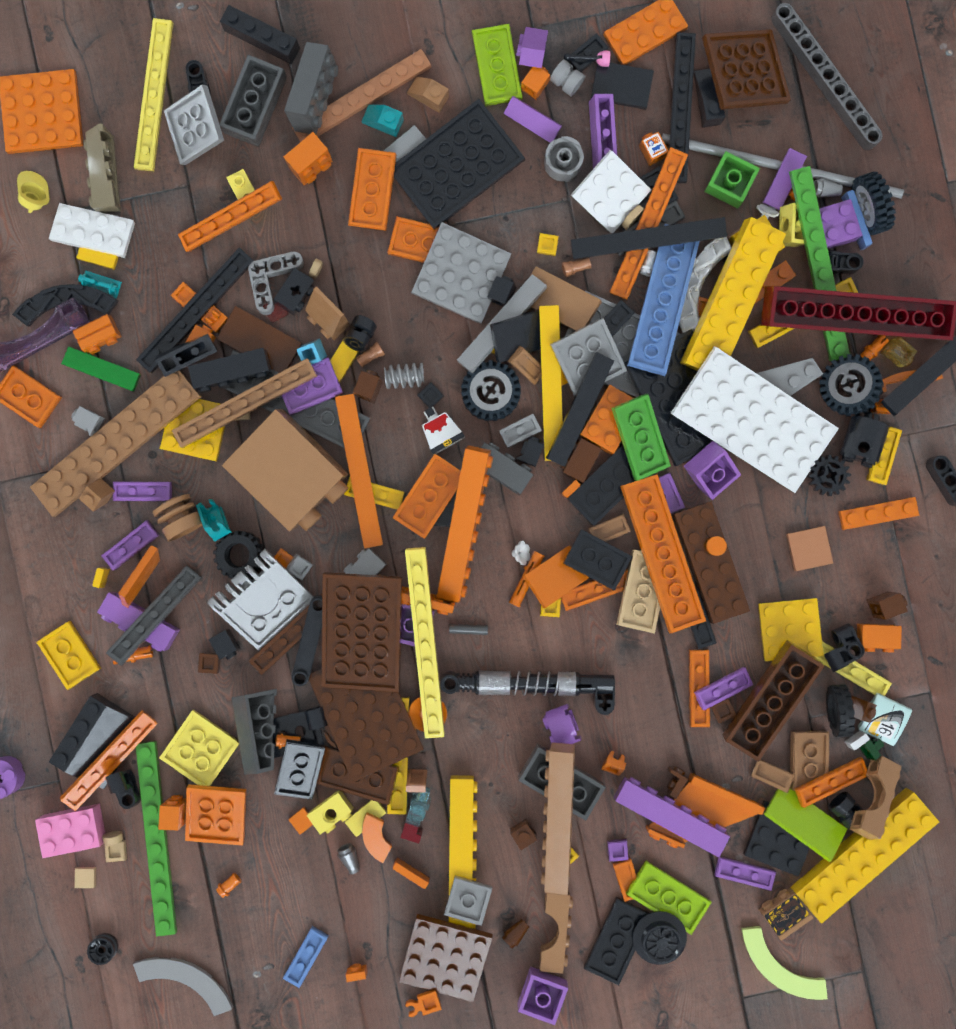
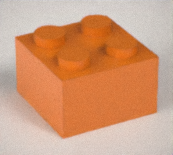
[283,132,333,185]

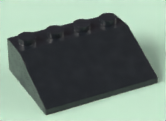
[49,693,135,789]

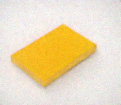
[36,621,101,690]

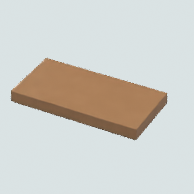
[530,267,602,331]

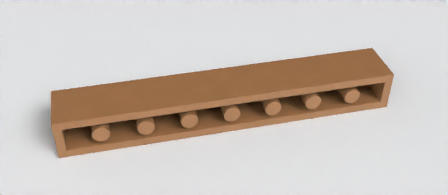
[541,742,575,895]

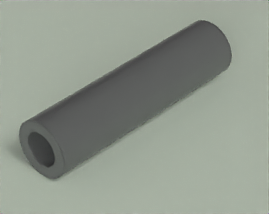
[449,624,488,635]

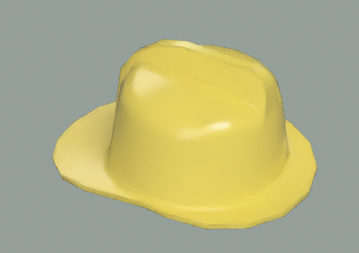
[17,171,50,213]

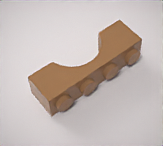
[850,756,902,840]
[539,890,573,974]

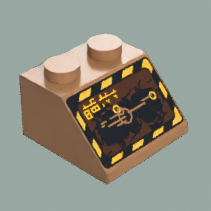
[758,888,813,941]

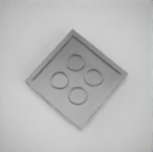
[164,85,224,165]
[550,318,627,396]

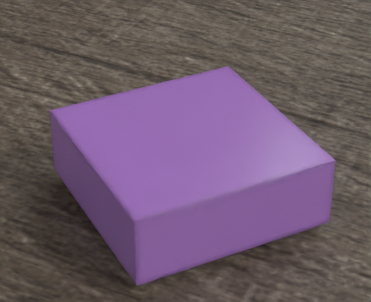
[607,839,628,862]

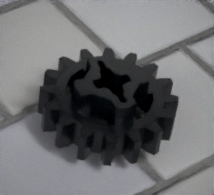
[807,455,851,496]

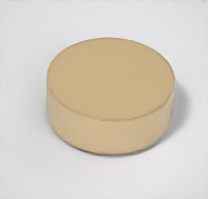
[309,258,323,279]
[102,831,123,845]

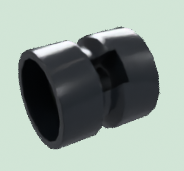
[343,315,377,352]
[828,791,864,829]

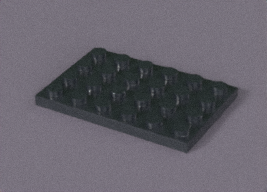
[394,99,525,230]
[624,329,718,466]

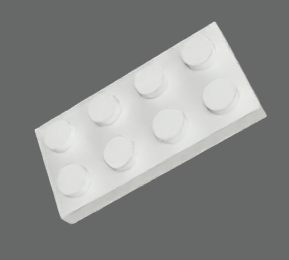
[49,203,135,258]

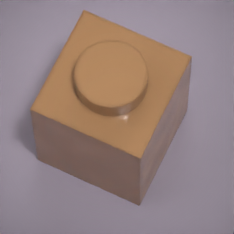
[79,479,115,512]

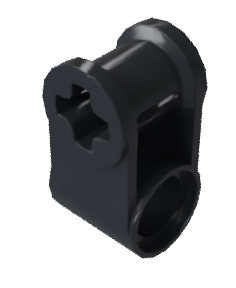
[185,60,212,97]
[828,251,864,275]

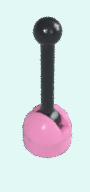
[564,50,610,67]

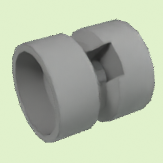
[550,59,586,97]

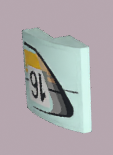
[858,693,912,746]

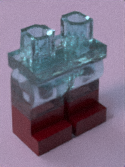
[400,787,431,844]

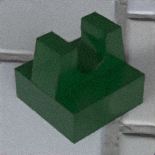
[859,738,884,760]

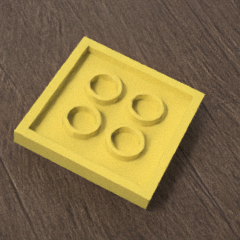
[159,710,239,786]

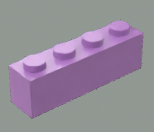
[589,94,617,169]
[97,592,180,652]

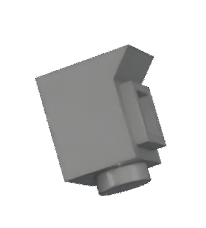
[71,406,105,436]

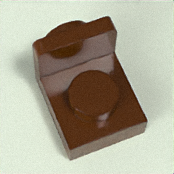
[667,766,688,799]

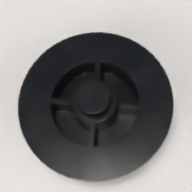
[633,911,687,965]

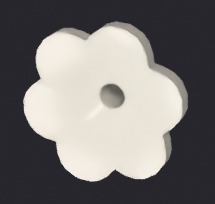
[756,204,780,219]
[512,541,530,565]

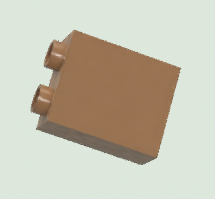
[222,409,349,532]

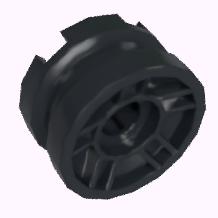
[87,933,119,965]

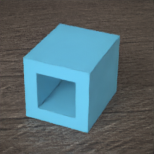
[296,338,327,364]

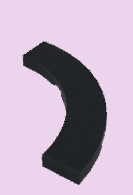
[12,284,119,327]

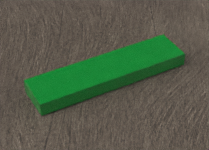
[61,346,141,392]

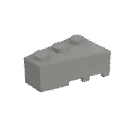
[756,358,823,396]

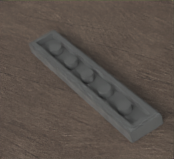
[106,565,201,667]

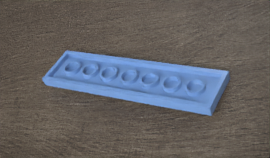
[627,224,700,376]

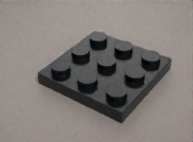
[743,800,810,877]

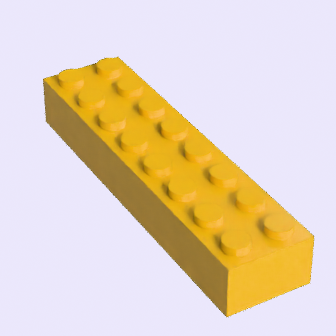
[680,217,786,371]
[790,788,939,924]

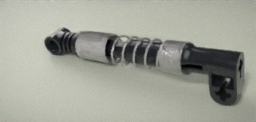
[440,671,615,715]

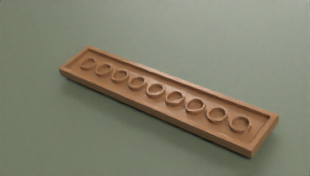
[30,370,202,517]

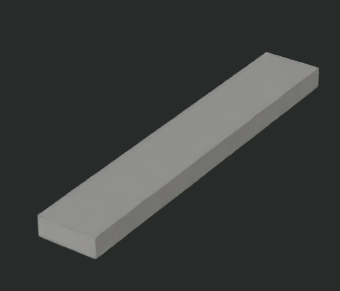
[457,274,547,373]

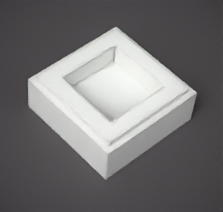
[844,731,869,750]

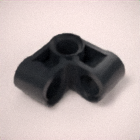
[824,623,865,672]
[105,769,141,809]

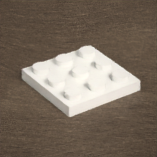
[571,150,651,234]

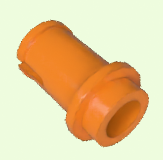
[275,733,300,749]
[216,873,242,898]

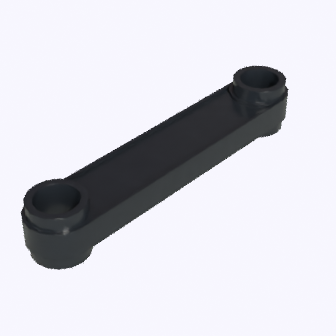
[292,595,322,686]

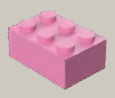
[35,803,105,858]

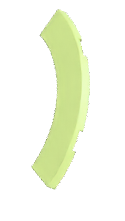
[741,926,828,1000]

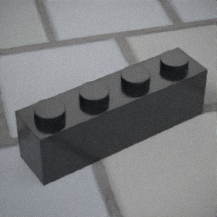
[220,5,300,65]
[188,348,272,393]

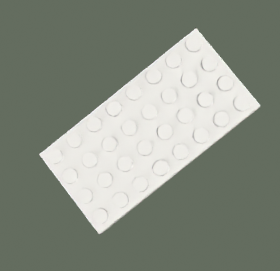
[671,346,839,493]

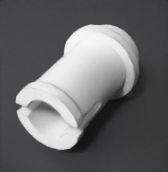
[640,250,657,276]

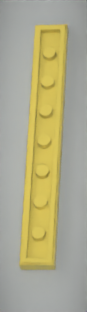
[134,18,173,172]

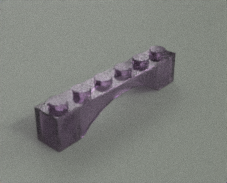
[0,297,89,372]

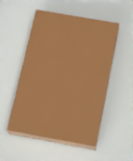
[790,731,829,790]

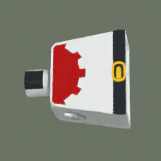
[422,407,465,455]

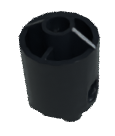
[840,412,890,468]

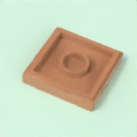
[786,526,833,571]

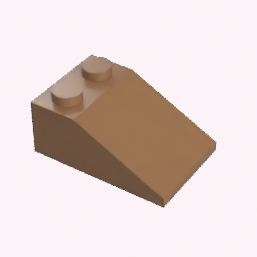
[305,286,350,341]

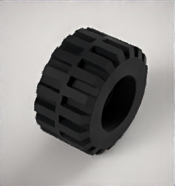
[213,531,265,579]

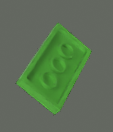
[611,394,671,481]

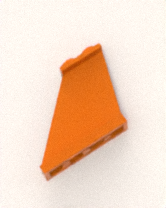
[646,773,765,848]

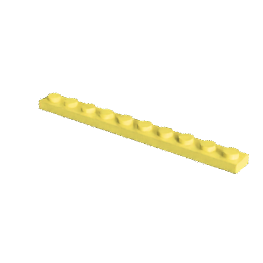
[405,547,445,738]

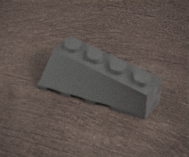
[232,689,277,775]

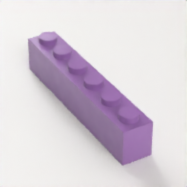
[614,777,730,857]

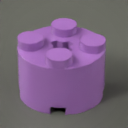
[543,704,581,744]
[0,756,25,799]

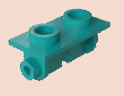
[78,270,122,299]

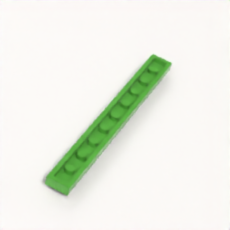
[789,166,850,361]
[136,741,177,936]

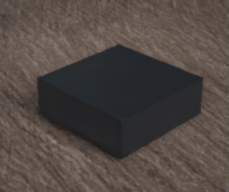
[417,382,444,408]

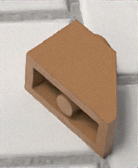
[407,77,449,113]

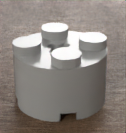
[544,136,584,182]

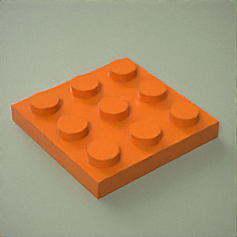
[185,784,246,846]

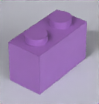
[517,27,548,68]

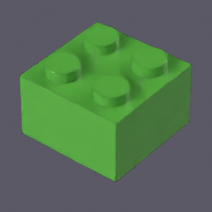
[704,151,760,209]

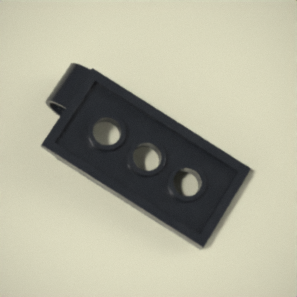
[273,706,328,758]

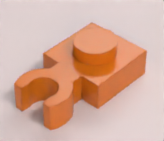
[405,990,442,1017]

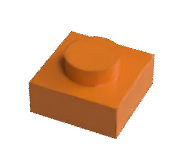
[346,963,368,982]

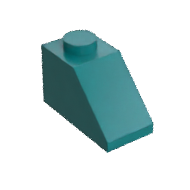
[361,104,404,138]

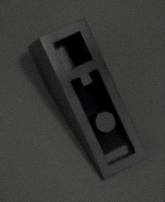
[694,69,725,128]
[155,334,217,377]

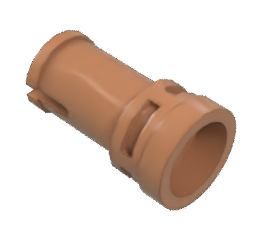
[562,257,591,278]
[356,342,385,368]

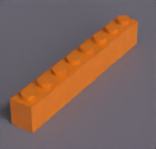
[436,445,493,603]

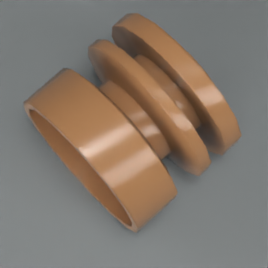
[152,494,202,542]

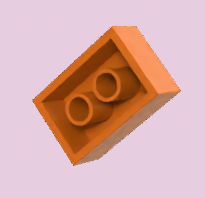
[579,384,634,455]

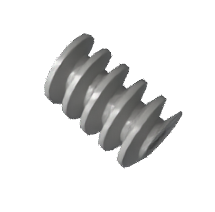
[384,363,424,389]

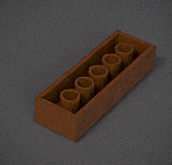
[671,501,750,624]
[722,640,825,762]

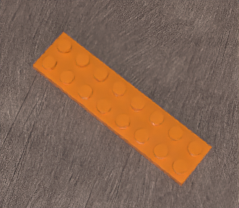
[620,474,706,633]

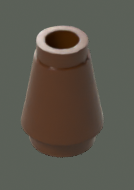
[501,919,529,949]

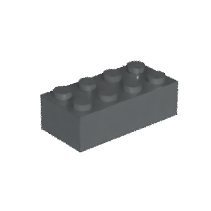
[284,42,338,135]
[219,55,287,147]
[518,743,606,821]

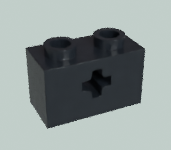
[274,268,315,316]

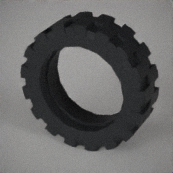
[826,684,855,737]

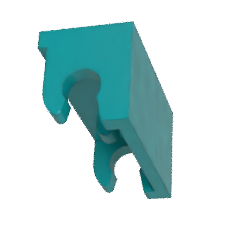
[196,499,231,542]

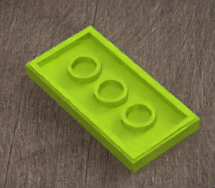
[472,24,523,106]
[763,789,847,862]
[626,860,712,935]

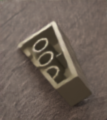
[83,124,121,213]

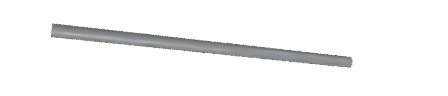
[662,133,904,199]

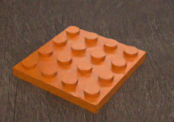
[0,69,83,154]

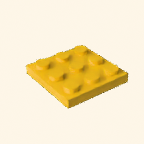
[160,399,225,462]
[758,598,824,661]

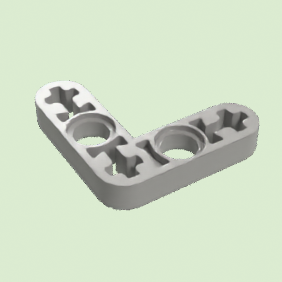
[248,252,304,315]

